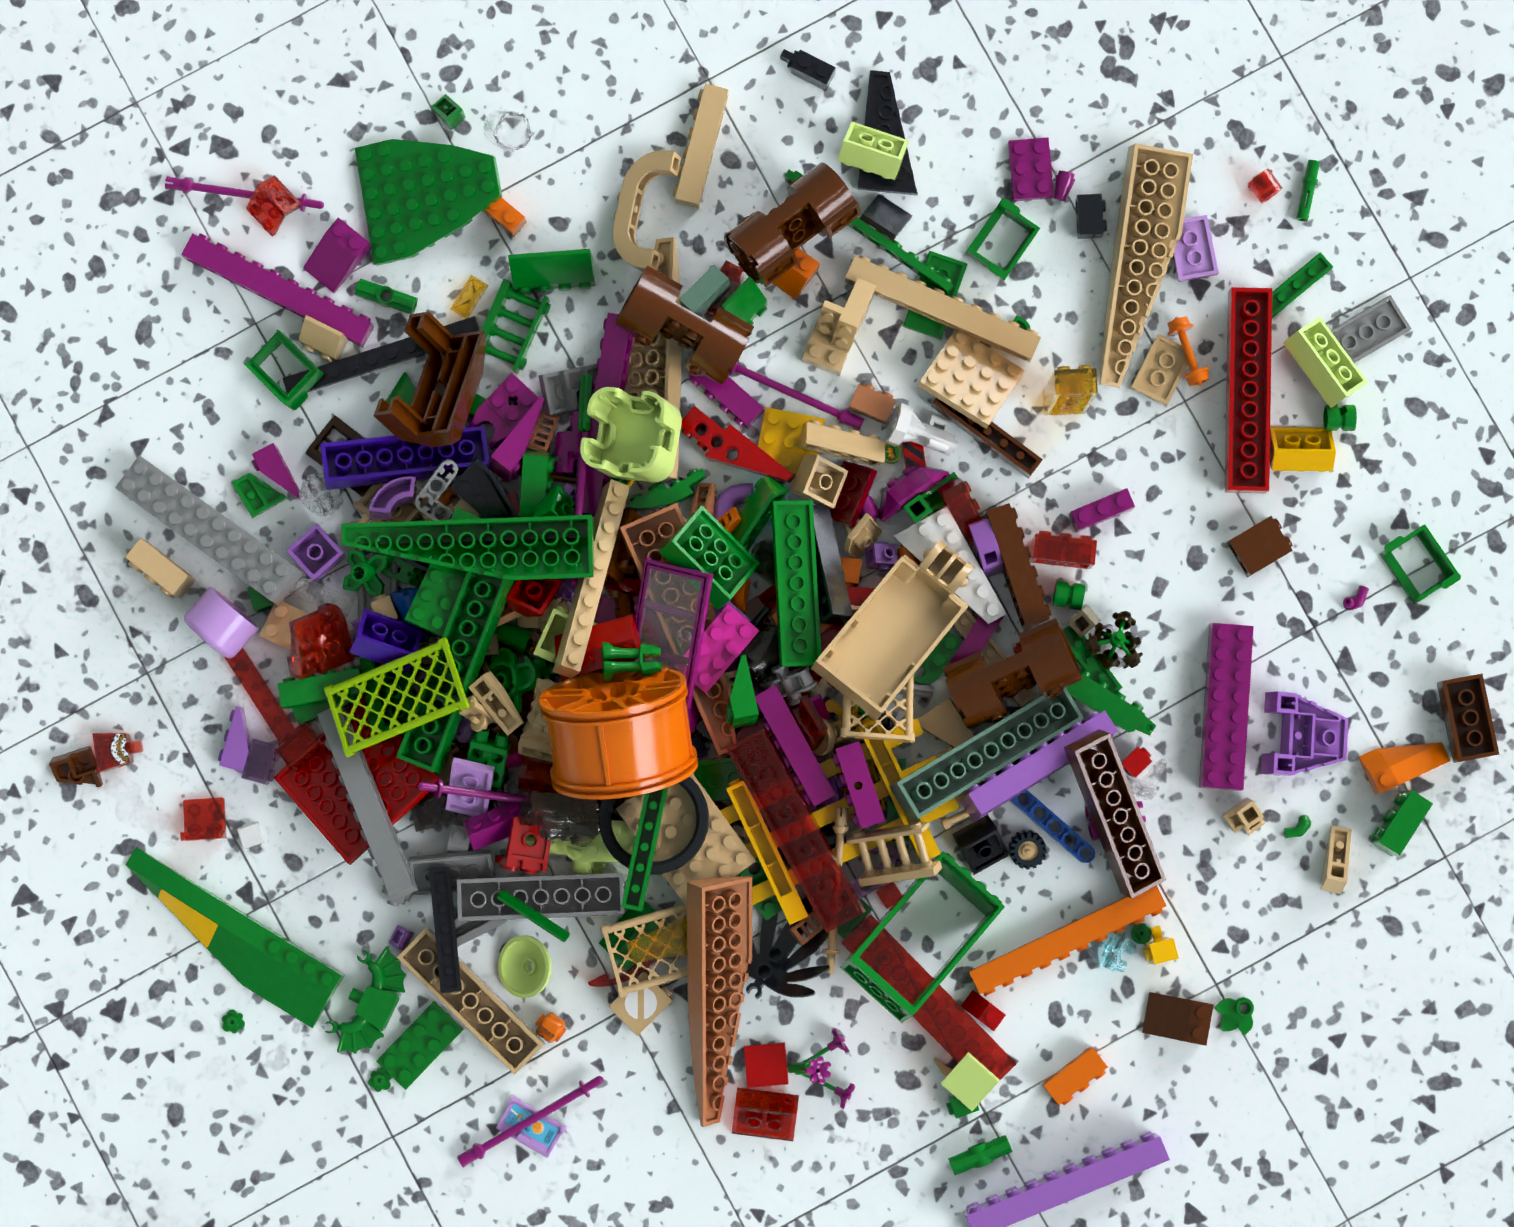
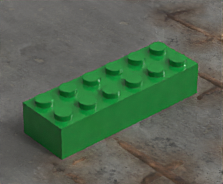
[404,507,482,638]

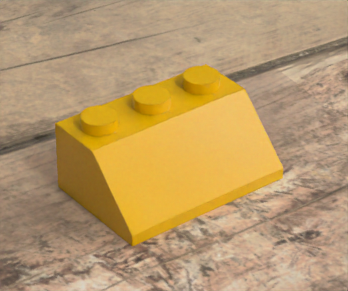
[1270,427,1336,472]

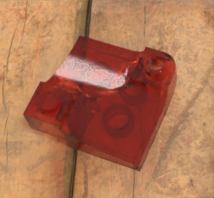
[287,603,354,680]

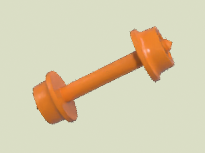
[1167,316,1209,386]

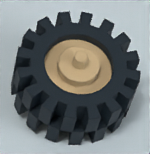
[1008,830,1047,870]

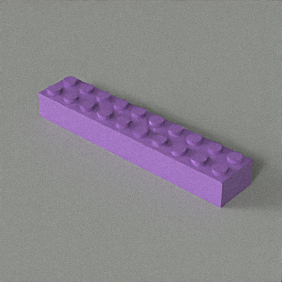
[963,1131,1170,1227]

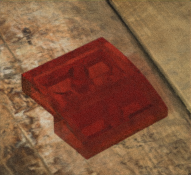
[792,695,828,752]

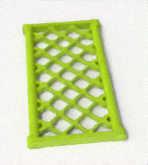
[324,637,470,758]

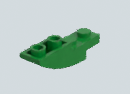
[628,468,707,511]

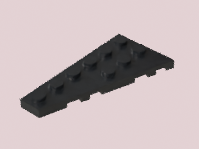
[857,70,918,196]

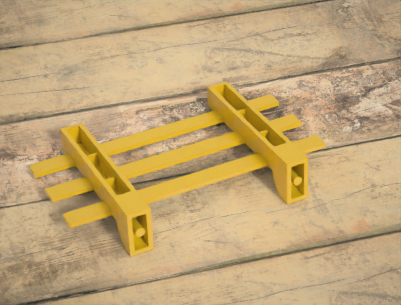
[720,717,959,925]

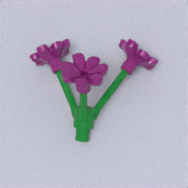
[788,1028,856,1109]

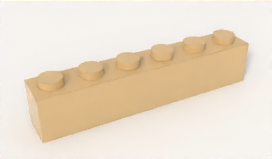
[673,83,729,209]

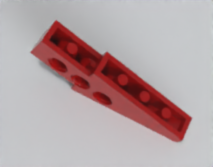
[681,406,795,483]

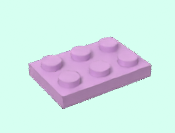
[1173,215,1219,282]
[446,757,495,816]

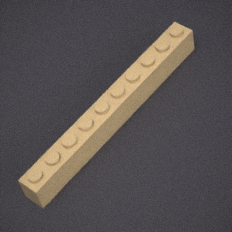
[845,255,1041,363]
[553,479,630,679]

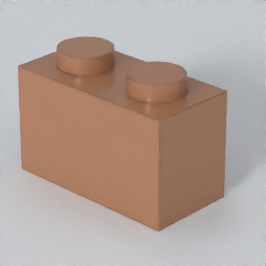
[849,383,896,425]

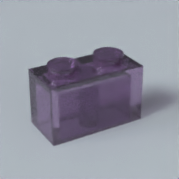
[241,738,281,785]

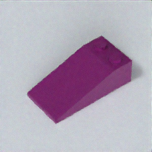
[489,396,544,484]

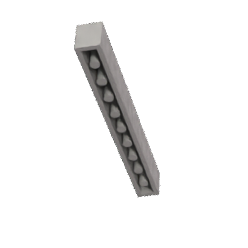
[317,704,418,900]

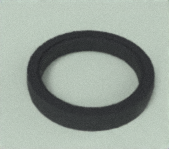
[598,777,709,874]

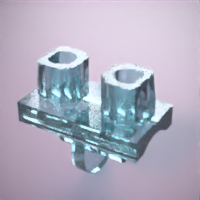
[1100,933,1136,972]

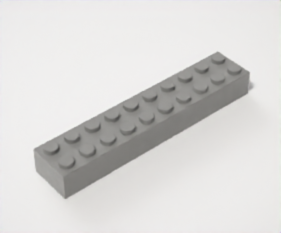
[115,455,303,606]

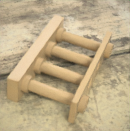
[846,821,942,887]

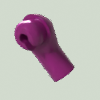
[1343,585,1369,610]

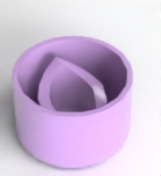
[184,586,259,658]

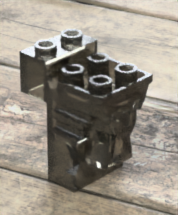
[519,792,600,847]

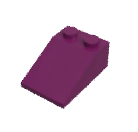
[303,217,371,293]

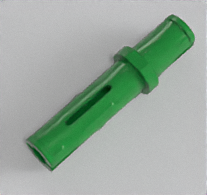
[1296,160,1320,222]

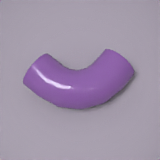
[713,483,754,520]

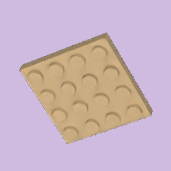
[917,330,1025,429]

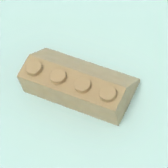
[798,420,885,467]

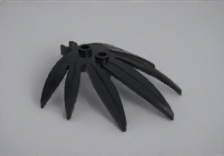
[746,886,830,999]

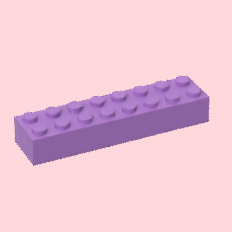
[960,710,1118,822]

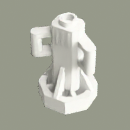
[884,403,958,456]

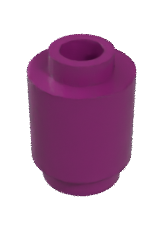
[859,495,880,521]

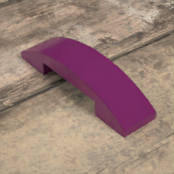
[948,615,1005,665]

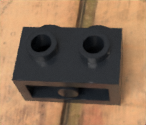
[1075,194,1107,239]

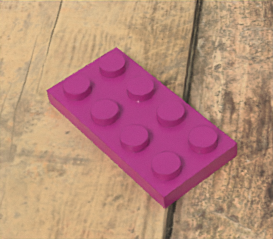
[674,604,760,693]

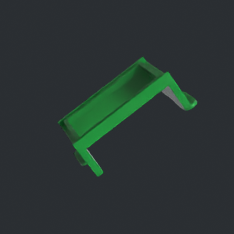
[965,198,1040,281]
[244,329,324,410]
[1379,524,1461,604]

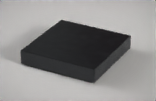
[860,194,913,240]

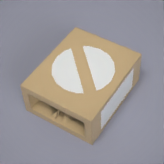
[608,971,673,1036]

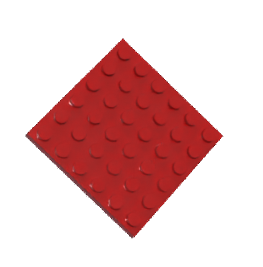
[273,695,441,865]

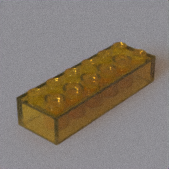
[1043,365,1098,416]

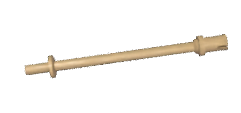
[822,807,849,974]

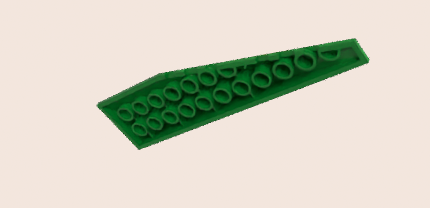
[341,515,594,581]

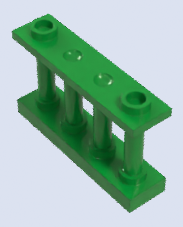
[481,279,551,374]

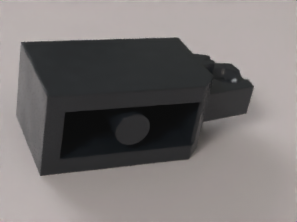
[780,49,836,91]

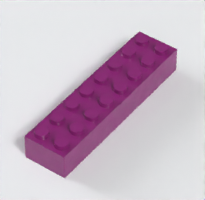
[1199,623,1254,791]

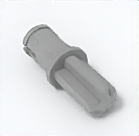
[898,684,934,698]

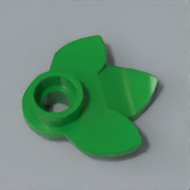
[1215,997,1254,1035]

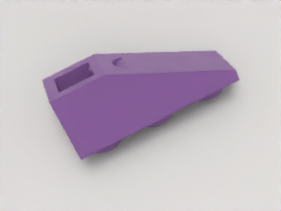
[218,706,252,773]

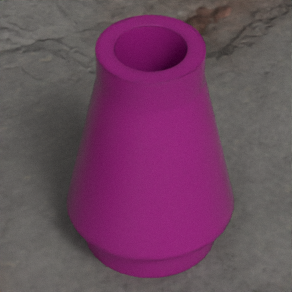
[1054,170,1075,202]

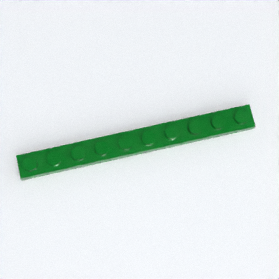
[784,169,953,296]

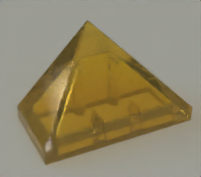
[450,275,488,319]

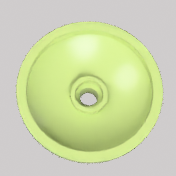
[498,935,551,998]

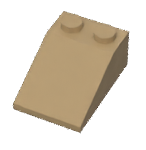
[802,320,849,376]

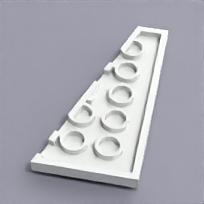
[893,507,1006,624]

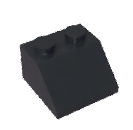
[952,814,1009,875]

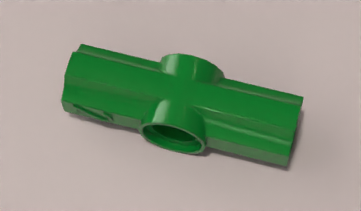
[354,278,418,314]
[948,1135,1012,1175]

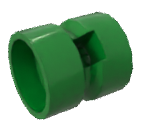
[1323,405,1357,431]
[1052,580,1086,611]

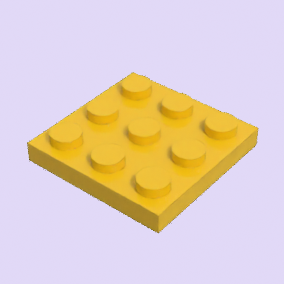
[758,407,825,476]

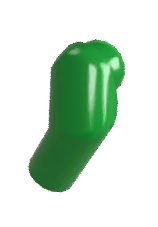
[1283,815,1311,838]

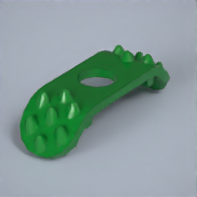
[371,552,426,587]

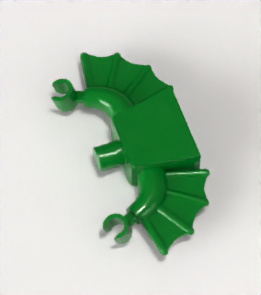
[325,946,406,1054]

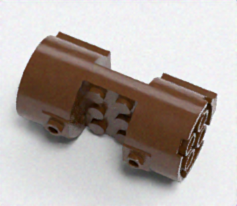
[724,162,861,287]
[614,265,754,385]
[943,618,1083,729]

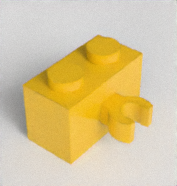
[1142,926,1179,965]

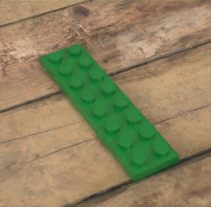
[771,500,821,667]

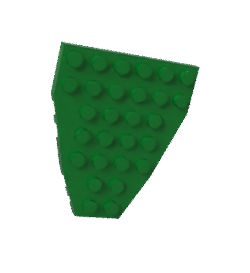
[355,139,502,266]

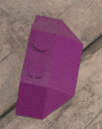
[878,465,950,523]

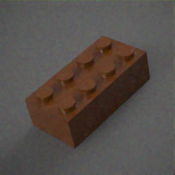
[1437,673,1500,763]

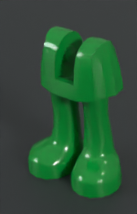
[601,642,662,682]

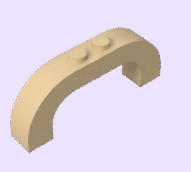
[613,150,682,271]

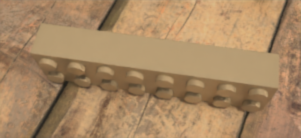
[397,927,546,1075]

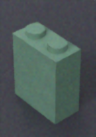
[679,265,731,317]

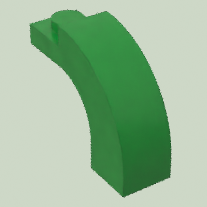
[903,472,967,523]

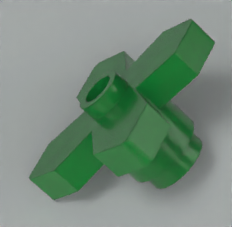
[342,549,389,596]

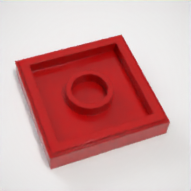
[744,1042,789,1088]

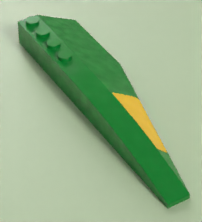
[125,847,345,1028]

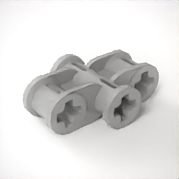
[759,663,817,706]

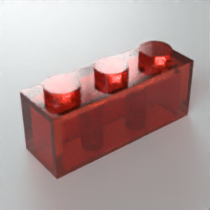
[937,477,985,545]

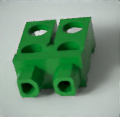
[466,728,511,788]

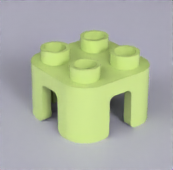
[580,387,682,482]

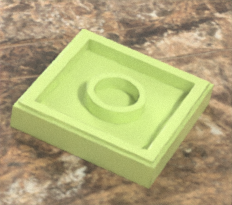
[940,1052,1000,1111]

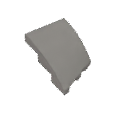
[538,364,598,415]

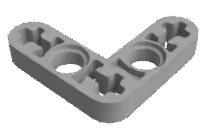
[414,459,458,521]

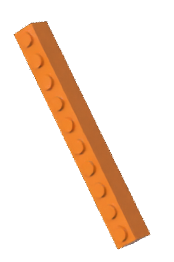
[968,885,1167,996]

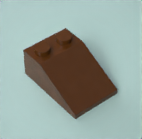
[1142,992,1214,1046]

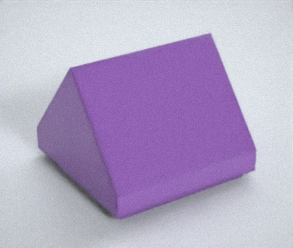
[389,925,414,951]

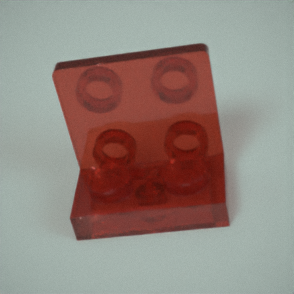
[246,175,302,236]
[180,797,227,841]

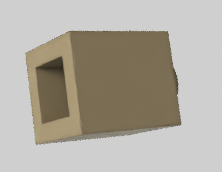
[1067,605,1101,638]

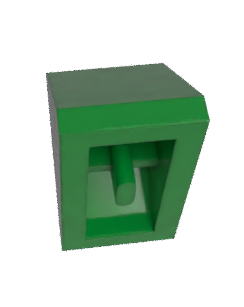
[431,94,466,130]

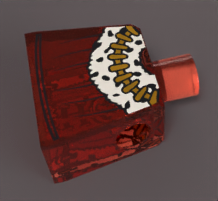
[92,733,144,773]

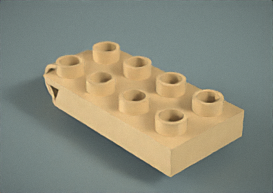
[811,540,975,721]

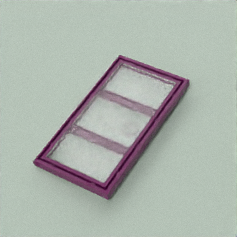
[628,558,713,709]

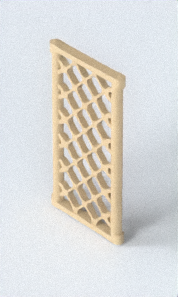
[840,605,915,743]
[600,904,687,998]

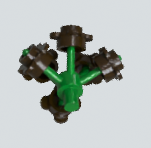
[1085,611,1143,669]

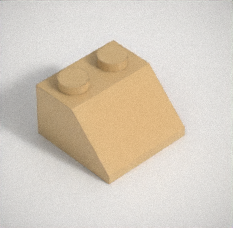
[298,315,348,362]

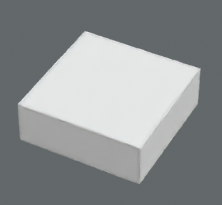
[237,823,264,849]

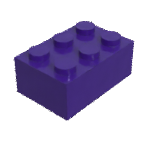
[349,608,422,673]

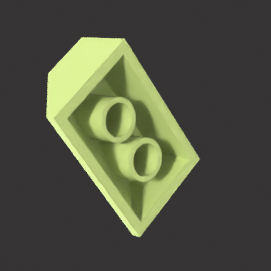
[837,122,909,180]

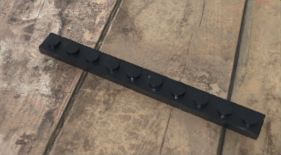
[282,316,480,394]

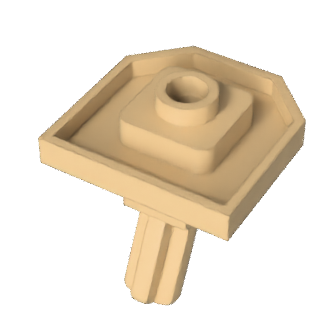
[844,513,883,559]

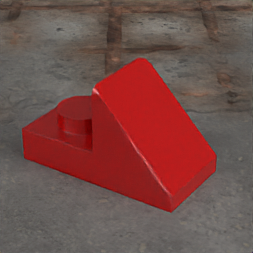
[961,990,1006,1031]

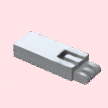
[455,918,507,947]

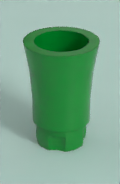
[494,622,536,656]

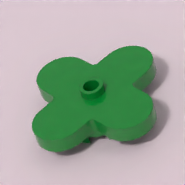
[473,647,540,714]

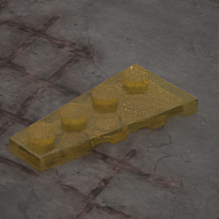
[625,916,687,963]

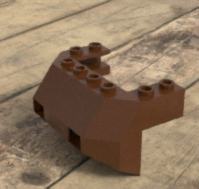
[373,311,486,447]

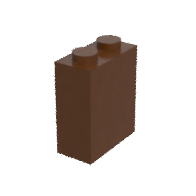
[1227,516,1293,577]

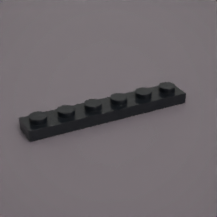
[429,867,462,994]

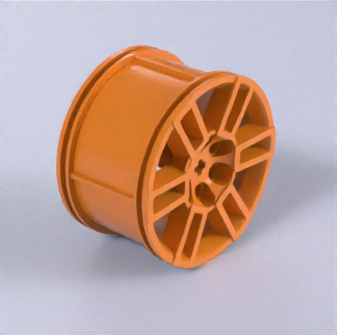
[539,666,698,799]

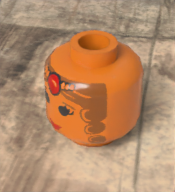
[535,1012,567,1043]

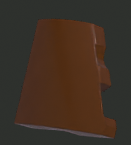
[612,591,635,620]
[49,746,103,787]

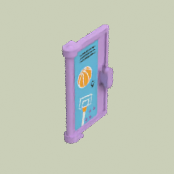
[496,1096,567,1158]

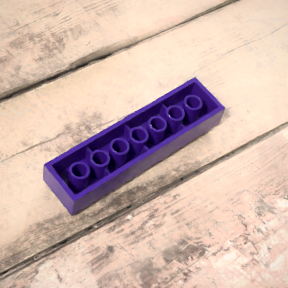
[320,426,490,490]

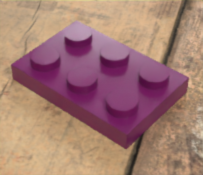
[1008,137,1054,201]

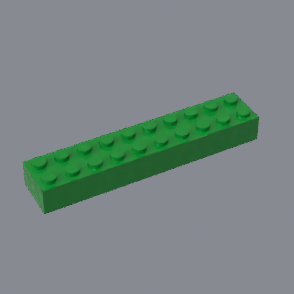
[396,572,514,773]

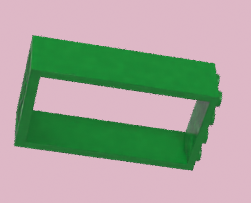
[840,851,1005,1023]

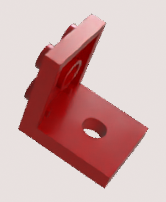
[494,816,554,874]

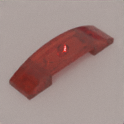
[588,945,664,987]

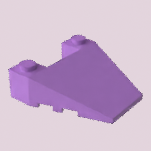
[1261,691,1349,776]

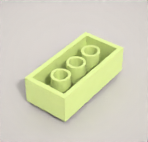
[1283,317,1368,408]

